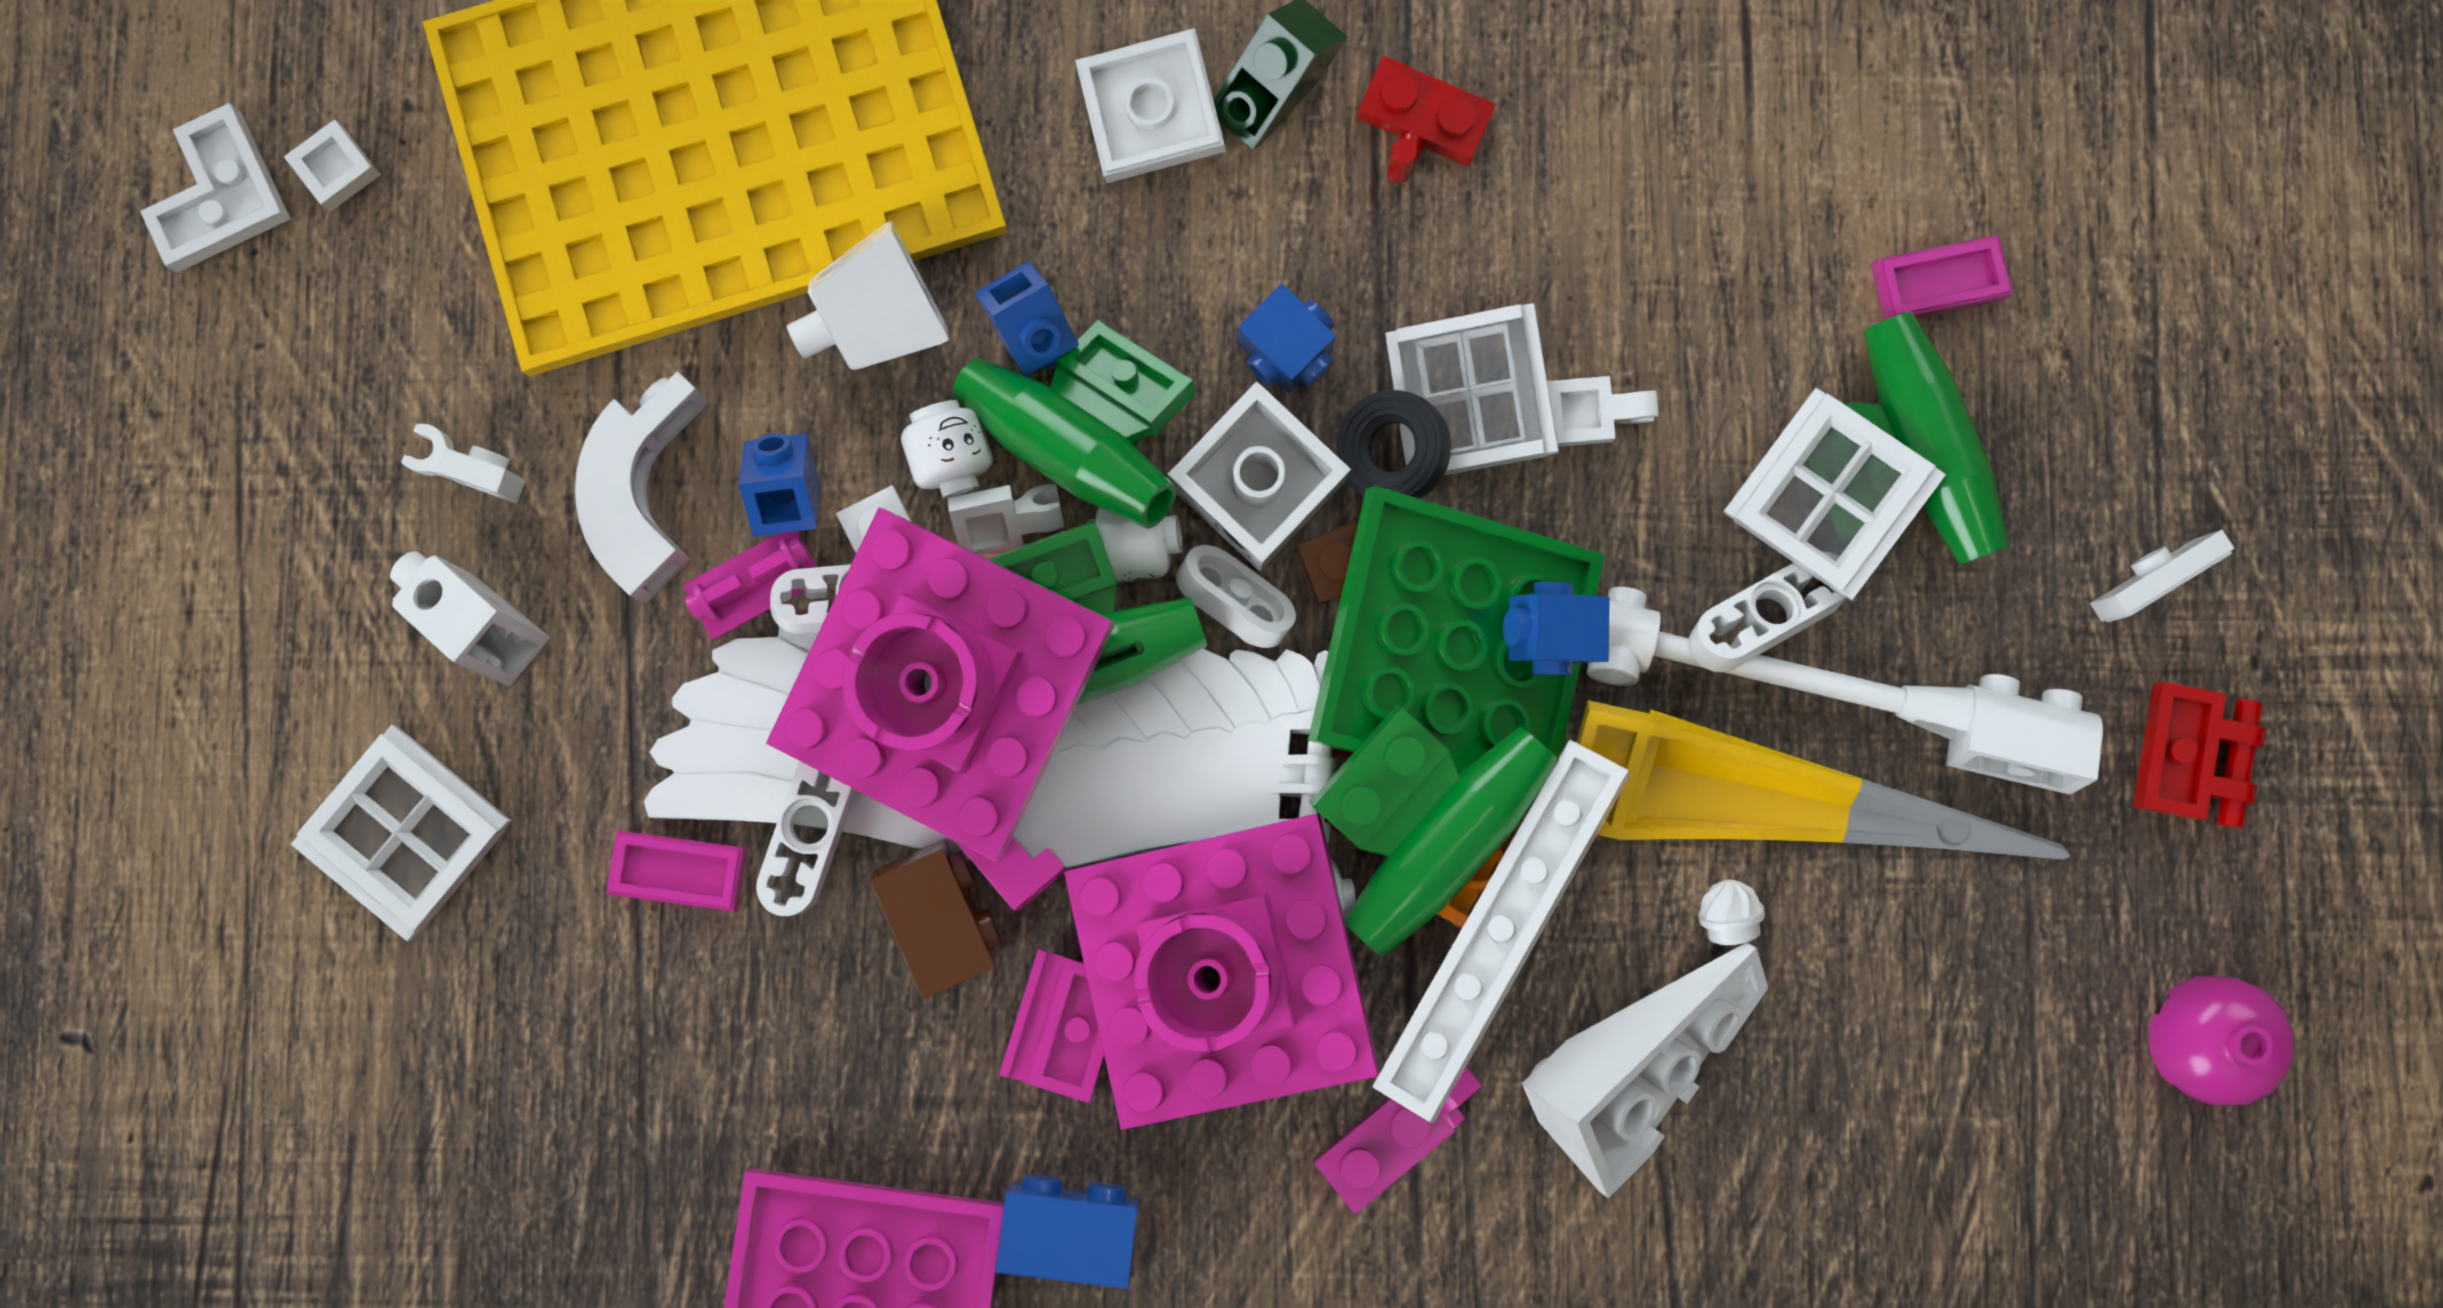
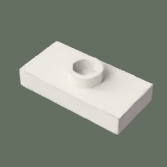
[2090,530,2235,623]

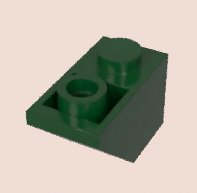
[1213,0,1348,150]

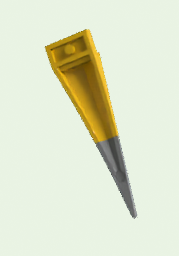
[1576,700,2070,860]

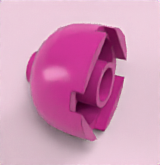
[2149,976,2294,1105]

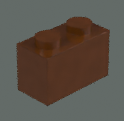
[869,839,1003,1000]

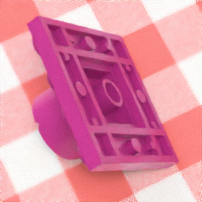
[766,507,1116,862]
[1064,813,1380,1130]

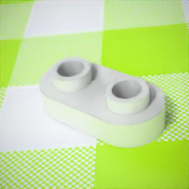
[1176,545,1296,648]

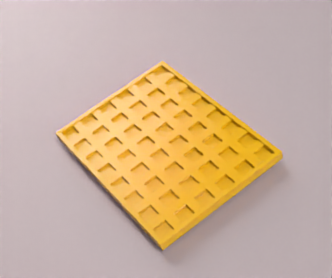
[422,0,1008,377]

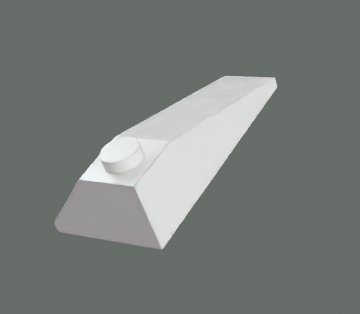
[1522,943,1768,1198]

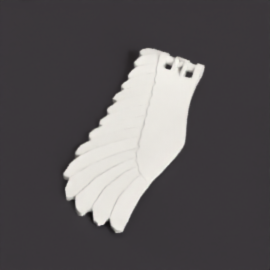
[644,626,1339,868]

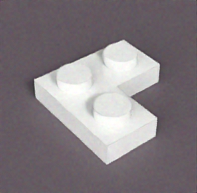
[140,103,290,273]

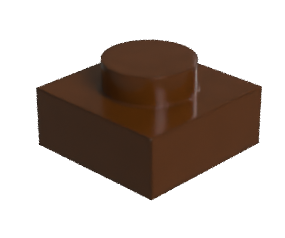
[1296,522,1357,606]

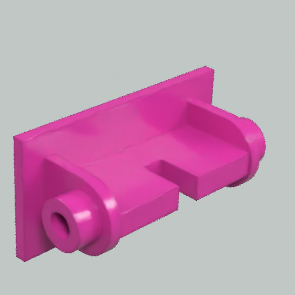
[683,531,817,641]

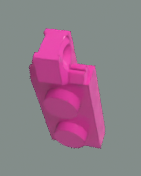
[1313,1066,1482,1214]

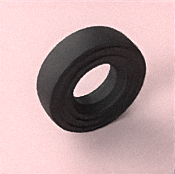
[1336,390,1451,499]

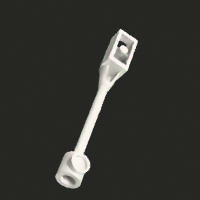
[1587,587,2103,794]

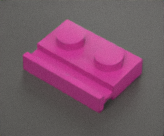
[999,949,1104,1103]

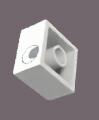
[1168,381,1351,572]

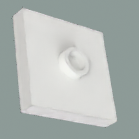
[1075,28,1226,183]

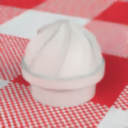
[1698,879,1765,945]

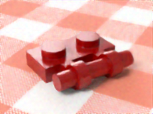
[2133,681,2266,829]

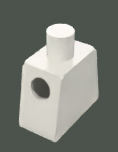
[787,220,949,370]
[390,551,550,687]

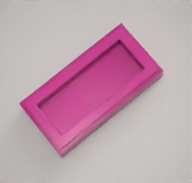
[1871,235,2013,320]
[606,830,748,912]

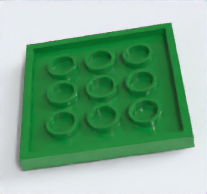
[1308,486,1605,798]

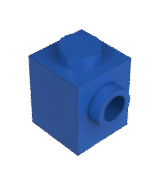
[975,261,1079,376]
[1236,283,1336,394]
[738,433,820,537]
[1503,582,1610,675]

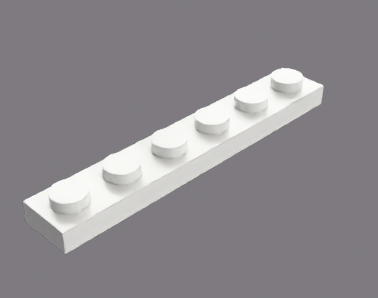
[1372,740,1630,1123]

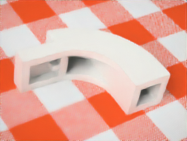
[575,371,710,604]

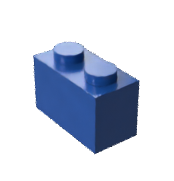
[995,1174,1140,1289]

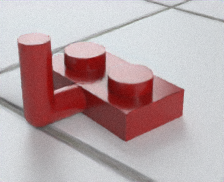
[1356,55,1496,184]

